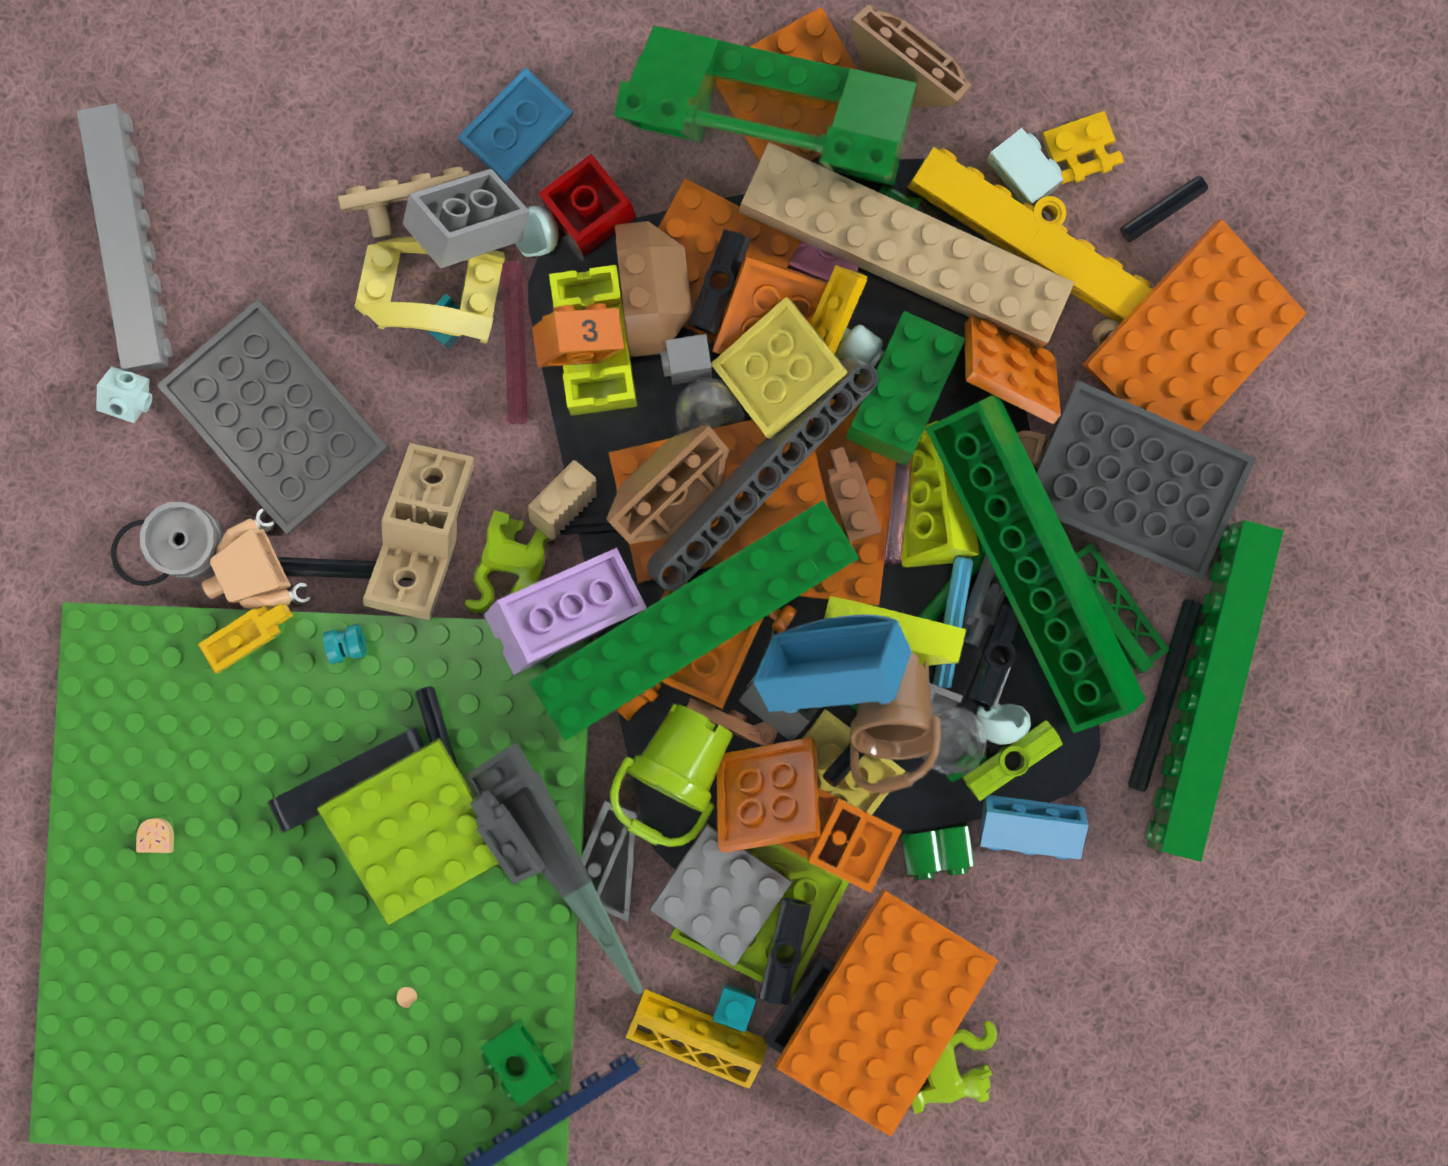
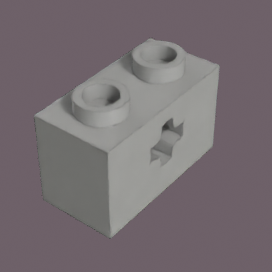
[660,334,712,385]

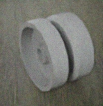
[140,502,224,579]

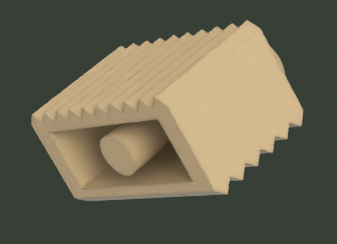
[527,460,597,539]

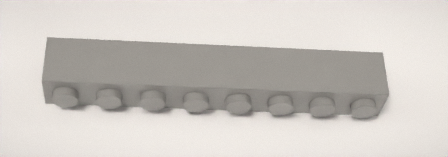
[77,103,172,374]

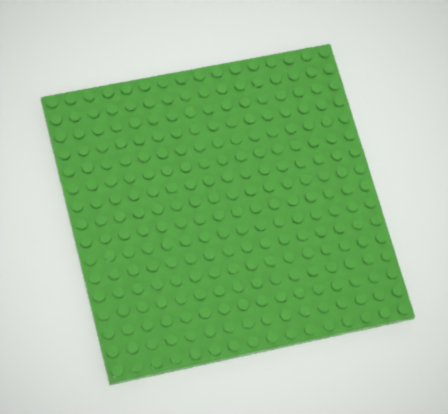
[29,602,593,1166]

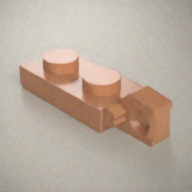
[828,446,882,543]
[686,698,777,746]

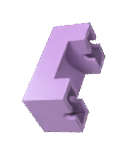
[484,548,647,676]

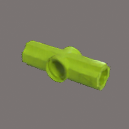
[962,720,1063,801]

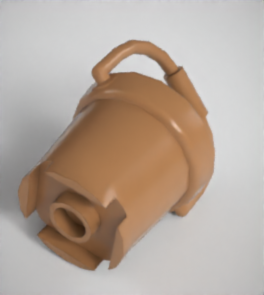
[850,653,941,794]

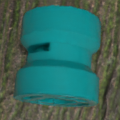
[323,624,367,664]

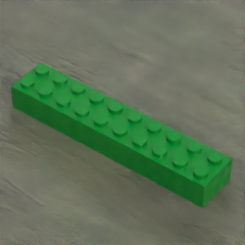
[925,395,1146,733]
[529,500,859,741]
[1144,520,1284,862]

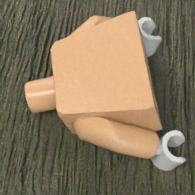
[202,508,311,610]

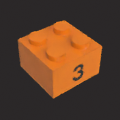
[532,304,624,367]

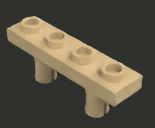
[338,167,472,240]

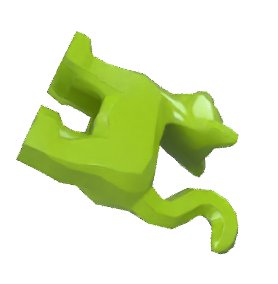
[465,510,554,613]
[912,1021,997,1114]

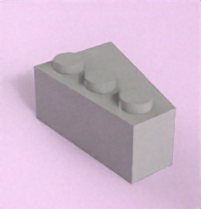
[581,799,638,922]

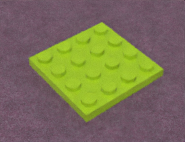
[318,739,499,925]
[670,844,849,997]

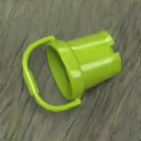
[610,703,733,847]

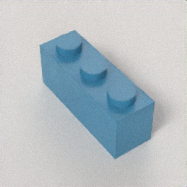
[978,795,1088,860]

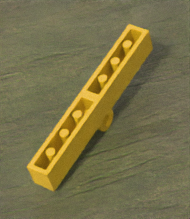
[907,147,1152,324]

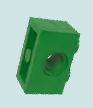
[480,1018,559,1106]

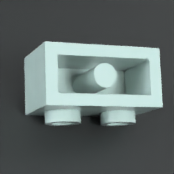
[986,128,1063,206]

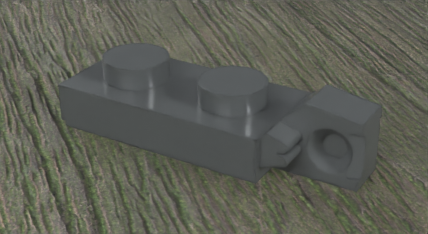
[962,554,1006,647]
[470,790,545,884]

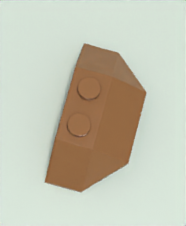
[850,5,972,108]
[615,221,692,357]
[607,424,729,544]

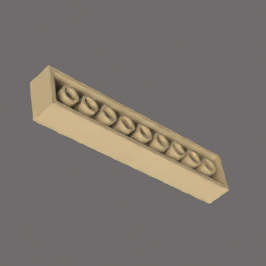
[739,143,1075,349]

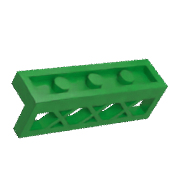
[1075,543,1170,673]

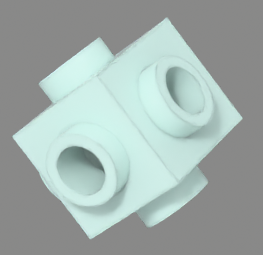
[96,366,153,423]

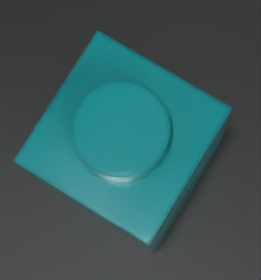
[713,983,756,1032]

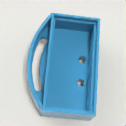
[753,614,912,713]

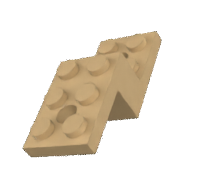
[363,443,474,621]

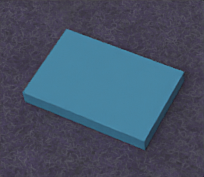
[457,67,573,184]

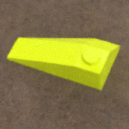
[898,421,979,567]
[824,596,966,666]

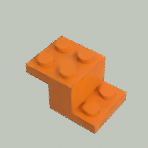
[778,788,902,893]

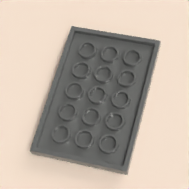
[157,298,390,535]
[1035,380,1256,581]

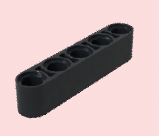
[267,727,425,833]

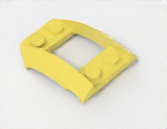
[354,237,505,344]

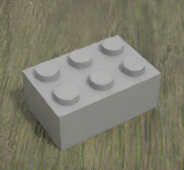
[403,169,530,268]

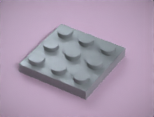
[650,824,792,966]

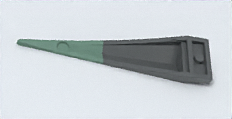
[463,743,643,995]

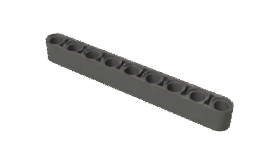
[647,357,878,591]

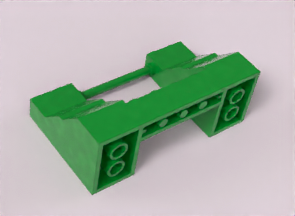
[614,26,917,187]

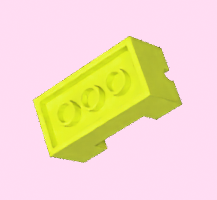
[549,265,637,416]

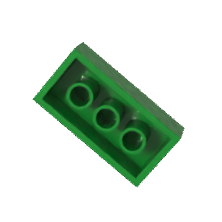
[845,311,966,466]

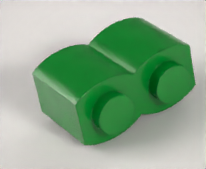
[901,823,975,880]

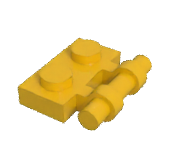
[1041,110,1124,185]

